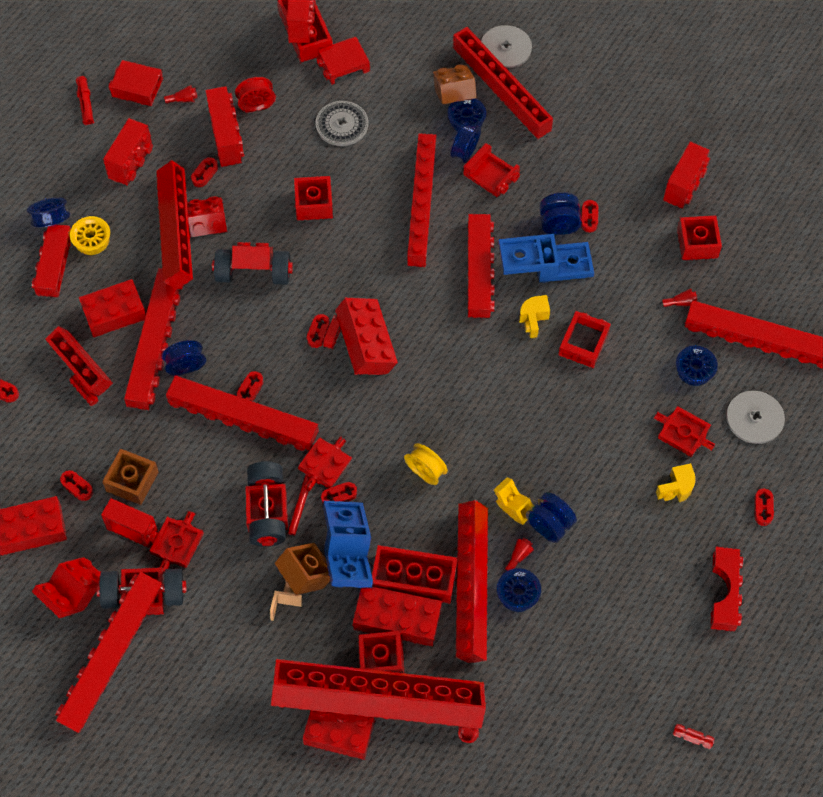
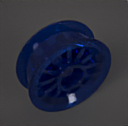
[448,98,486,134]
[451,121,481,163]
[27,197,70,227]
[162,340,206,376]
[676,346,718,386]
[497,568,541,612]

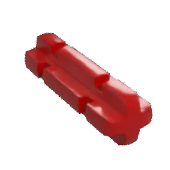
[69,375,99,406]
[673,724,714,749]

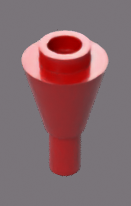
[164,85,197,103]
[662,289,698,307]
[505,538,534,573]

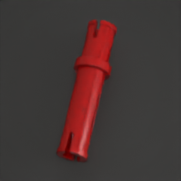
[76,76,94,125]

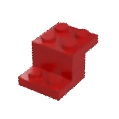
[32,557,101,618]

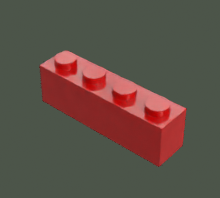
[32,224,71,297]
[45,326,113,396]

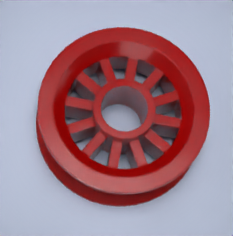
[235,77,276,113]

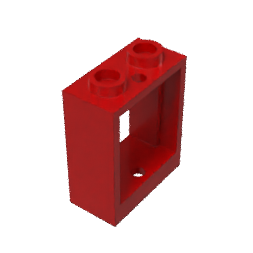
[558,311,611,368]
[101,498,158,548]

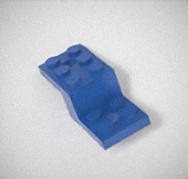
[498,234,594,282]
[323,501,373,588]

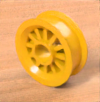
[70,216,110,255]
[404,443,448,485]

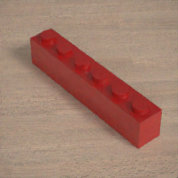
[468,214,494,318]

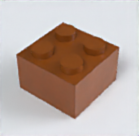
[433,65,477,104]
[102,449,159,505]
[275,543,330,595]

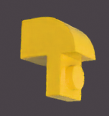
[519,295,550,338]
[656,463,695,502]
[494,477,536,525]

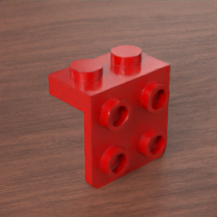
[187,196,227,237]

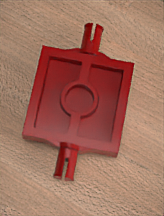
[654,406,715,457]
[298,437,352,491]
[150,511,204,573]

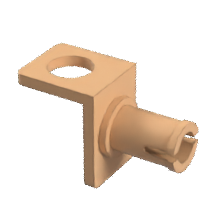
[270,580,302,621]

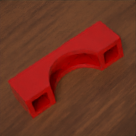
[710,547,743,631]

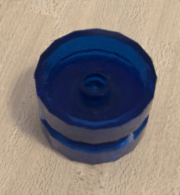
[539,193,582,235]
[525,492,577,543]

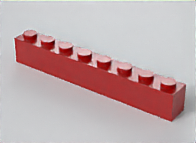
[453,27,553,139]
[407,133,436,267]
[156,160,193,290]
[124,268,184,410]
[684,300,823,369]
[166,375,319,451]
[456,500,488,663]
[55,571,163,733]

